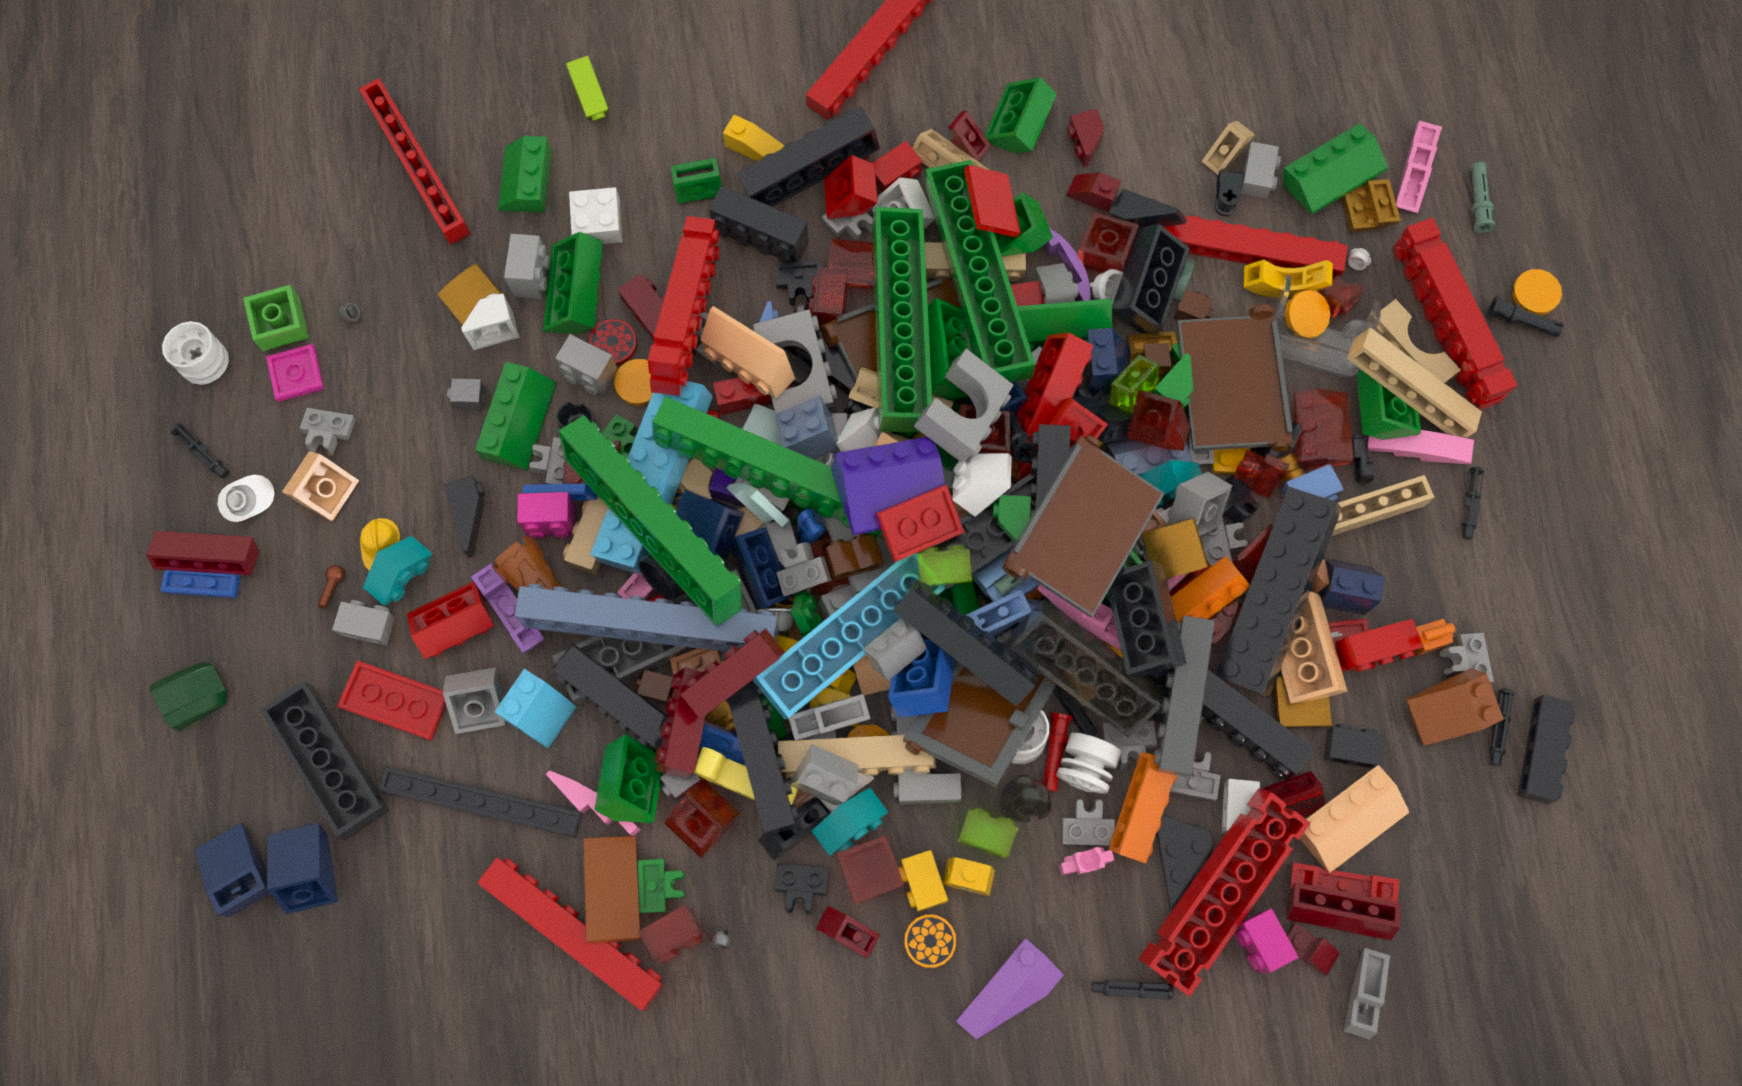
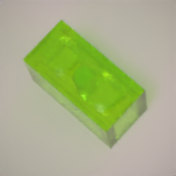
[1111,355,1160,414]
[917,545,973,586]
[958,808,1018,859]

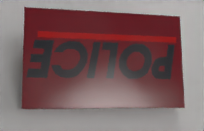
[1264,771,1325,817]

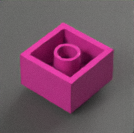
[517,492,576,539]
[1234,908,1299,974]

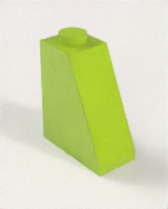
[566,56,608,121]

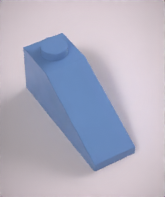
[967,589,1032,636]

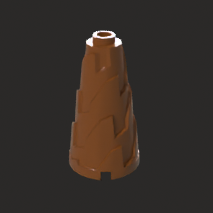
[491,535,562,591]

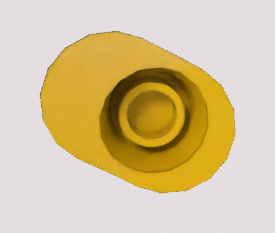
[360,518,400,571]

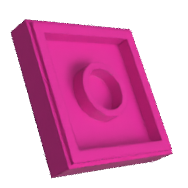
[266,344,325,402]

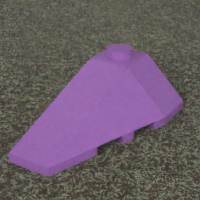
[956,938,1064,1039]

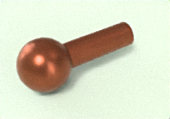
[317,565,346,609]

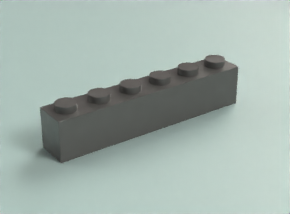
[1154,615,1215,777]

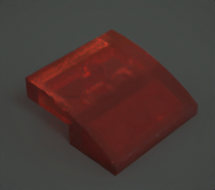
[826,238,874,289]

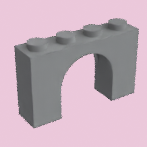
[753,310,838,414]
[914,349,1013,463]
[891,706,961,804]

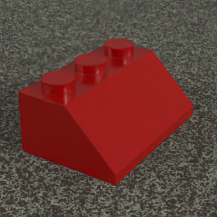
[407,581,494,659]

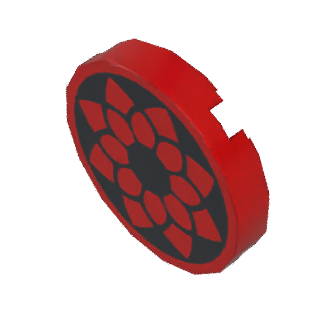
[589,319,637,366]

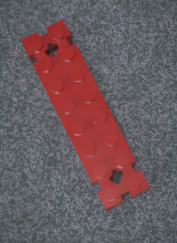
[647,216,720,396]
[1393,218,1518,410]
[1139,788,1310,997]

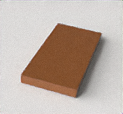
[583,836,640,943]

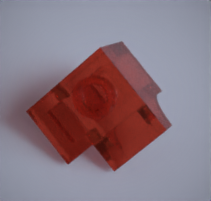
[1319,275,1366,319]

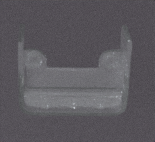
[1274,275,1381,377]

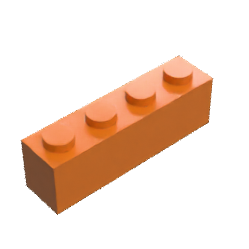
[1171,556,1250,622]
[1108,752,1177,863]

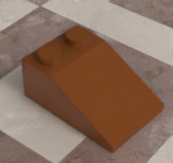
[1405,668,1504,746]

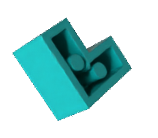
[1139,460,1202,509]
[363,536,433,606]
[812,788,888,856]

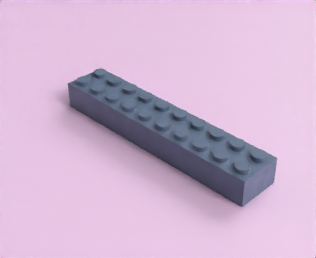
[514,584,779,652]

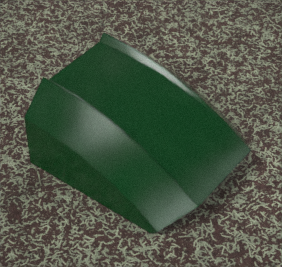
[150,662,226,731]

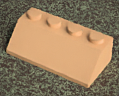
[700,306,795,399]
[1281,592,1348,704]
[1300,765,1409,874]

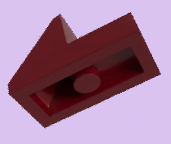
[948,111,991,161]
[1287,923,1340,976]

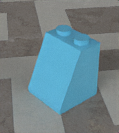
[495,669,577,749]

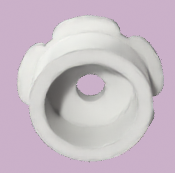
[1348,248,1371,270]

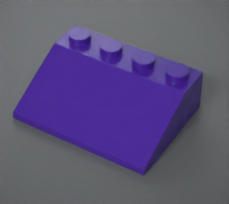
[831,437,945,535]

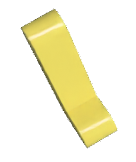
[694,747,798,805]

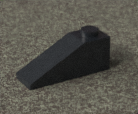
[1108,189,1187,230]
[444,475,485,557]
[758,797,831,861]

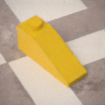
[723,115,785,162]

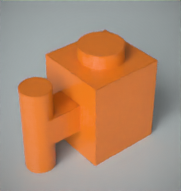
[1415,619,1455,656]

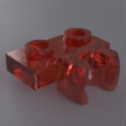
[1234,450,1290,498]

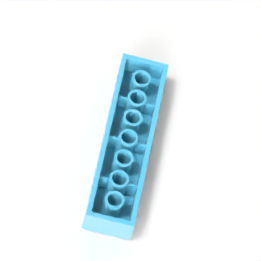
[590,381,713,575]
[753,553,946,720]

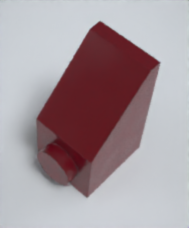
[1066,172,1121,212]
[816,906,880,958]

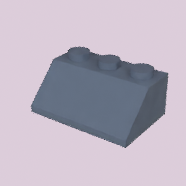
[1104,429,1192,475]

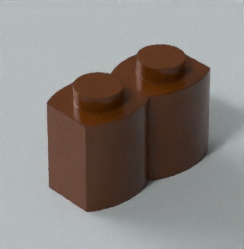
[825,533,884,581]

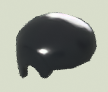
[556,402,596,429]

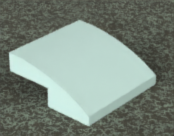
[742,404,782,446]
[727,483,789,527]

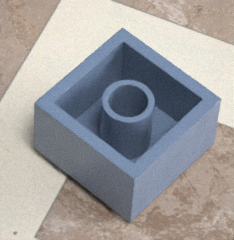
[776,395,838,459]

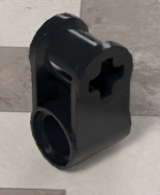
[1215,169,1244,216]

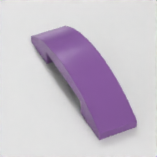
[1043,228,1091,301]
[471,563,545,654]

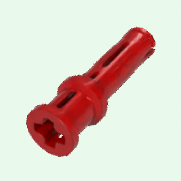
[1041,713,1073,792]

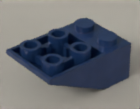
[195,823,270,917]

